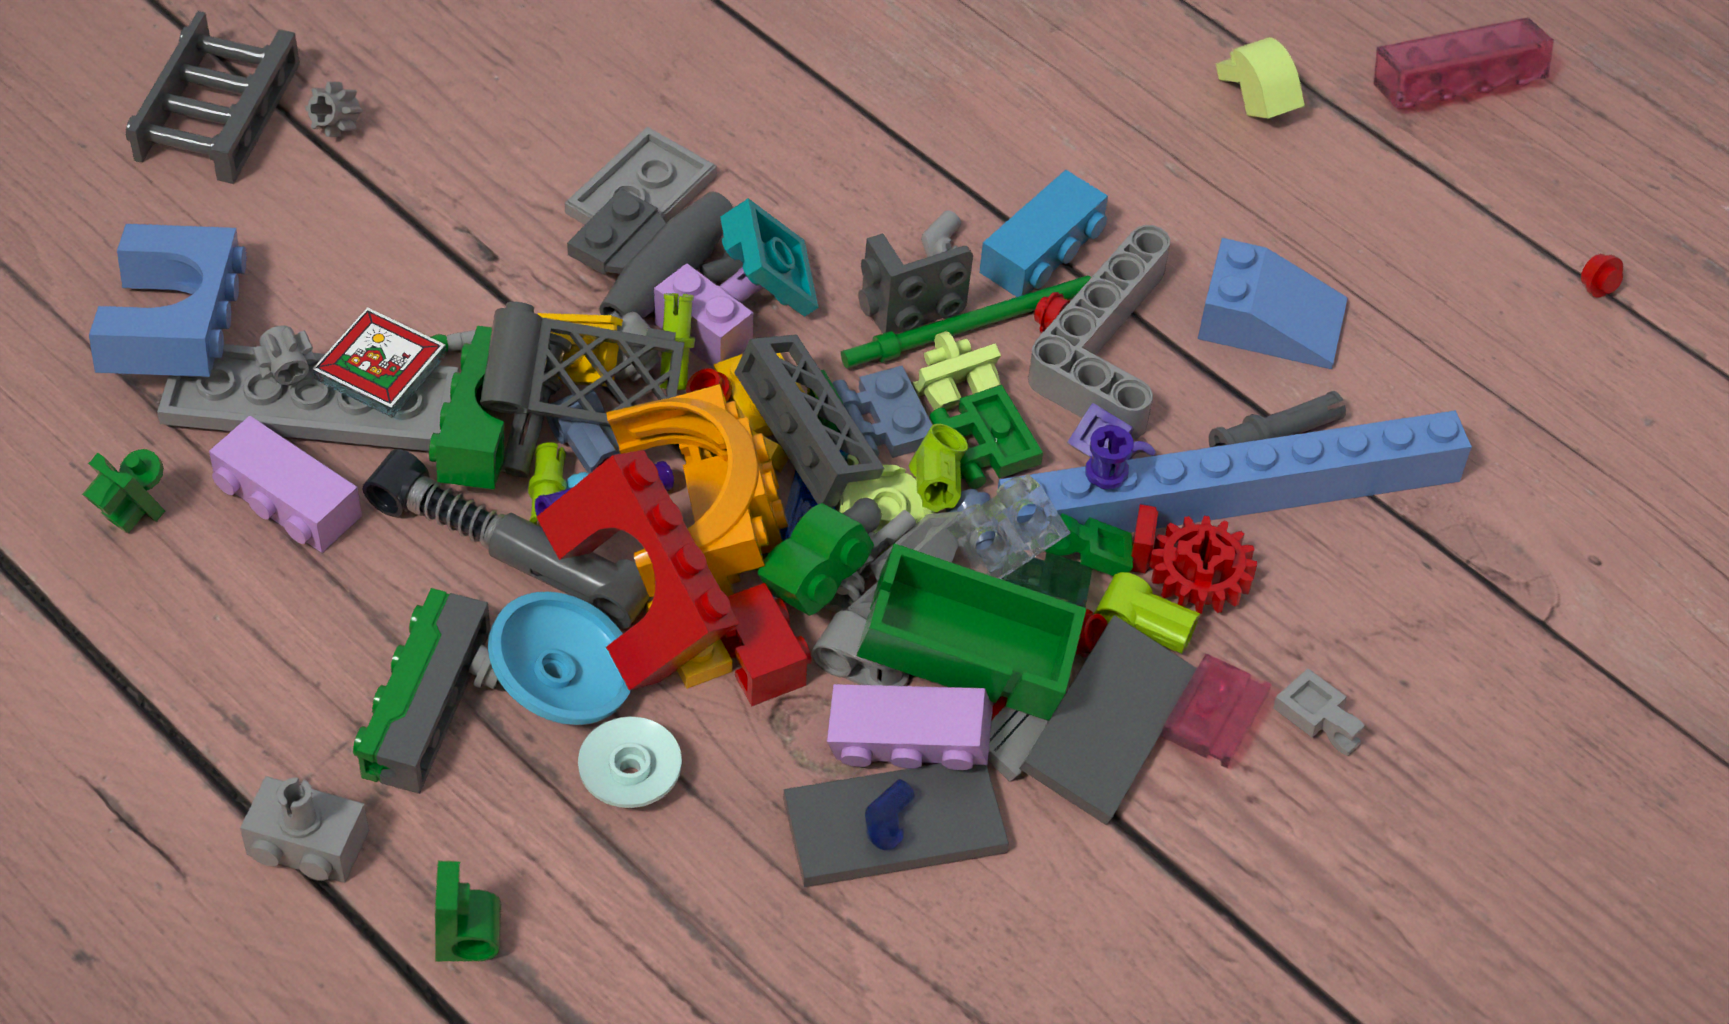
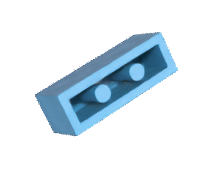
[979,170,1108,297]

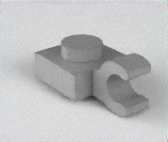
[1273,668,1365,756]

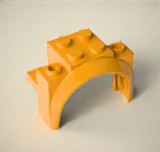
[607,384,788,597]

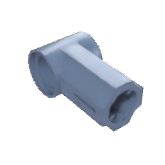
[546,390,621,474]

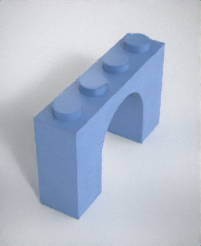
[89,224,247,377]

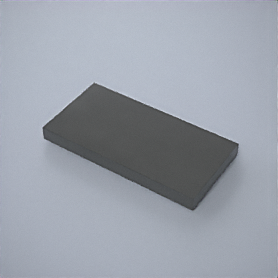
[1019,615,1198,825]
[783,763,1009,887]

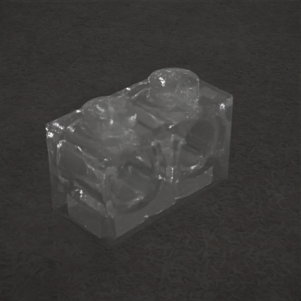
[947,474,1070,579]

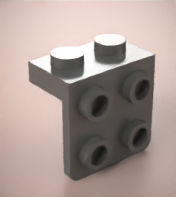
[858,233,973,334]

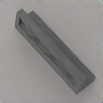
[734,334,885,507]

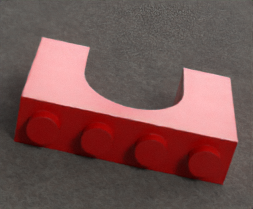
[536,450,739,691]

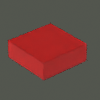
[1131,504,1158,574]

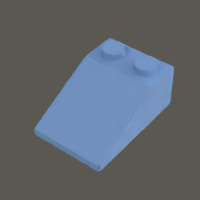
[1198,238,1348,370]

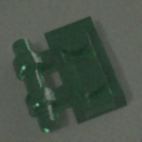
[1000,549,1093,608]

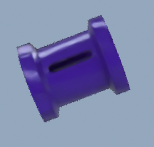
[1085,425,1134,489]

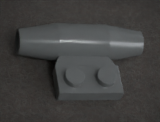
[567,189,733,319]

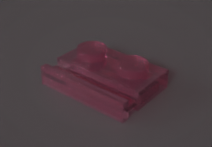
[1161,653,1272,768]

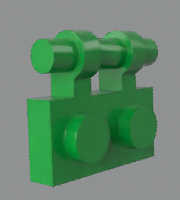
[929,385,1043,489]

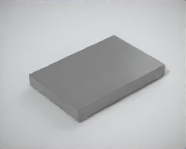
[565,127,717,225]

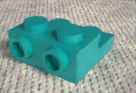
[720,198,819,317]

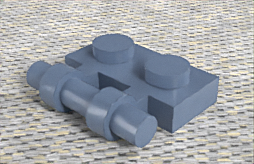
[832,365,932,458]

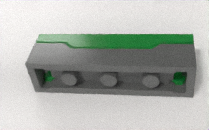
[353,588,491,794]

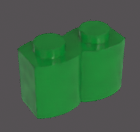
[757,503,874,616]

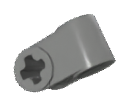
[811,610,909,686]

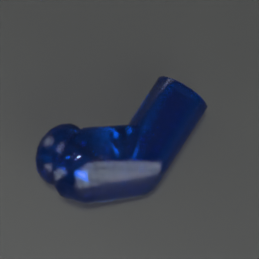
[865,779,915,850]

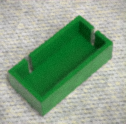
[856,543,1086,721]

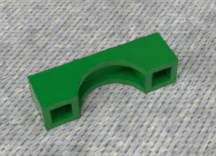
[429,326,505,490]

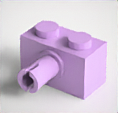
[654,263,762,368]

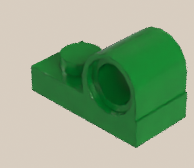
[435,861,501,962]

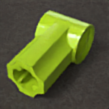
[908,424,968,513]
[1094,572,1200,654]

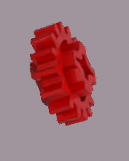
[1149,515,1257,614]

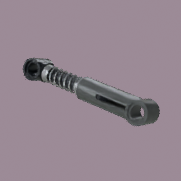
[362,449,651,629]

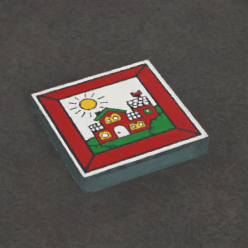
[312,307,446,418]

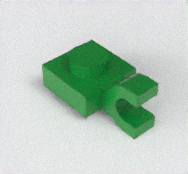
[1043,513,1133,576]

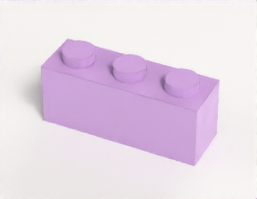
[209,416,362,553]
[827,684,993,770]

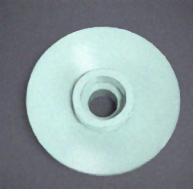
[578,717,682,808]

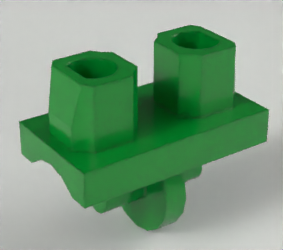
[82,449,165,534]

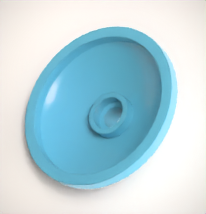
[488,592,631,725]

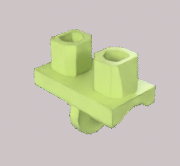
[912,331,1001,411]

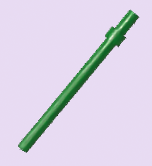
[841,275,1091,369]

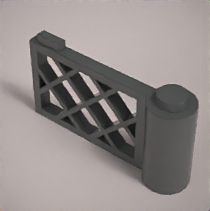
[480,301,684,427]

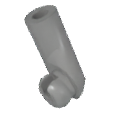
[921,210,961,257]

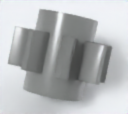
[305,82,363,137]
[253,325,316,385]

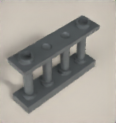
[126,11,300,184]

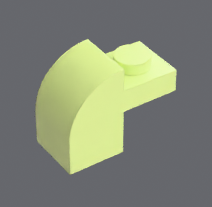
[1216,37,1305,118]

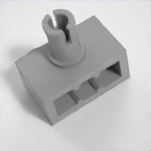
[240,776,369,883]

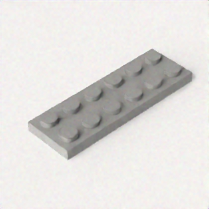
[157,344,459,451]

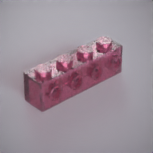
[1373,17,1554,108]

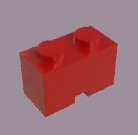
[720,583,812,706]

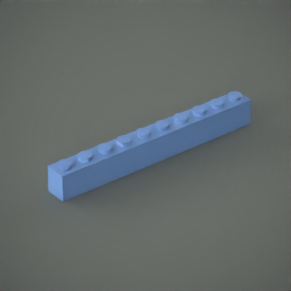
[994,410,1472,552]

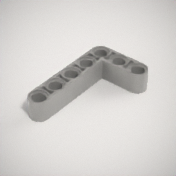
[1028,225,1170,439]

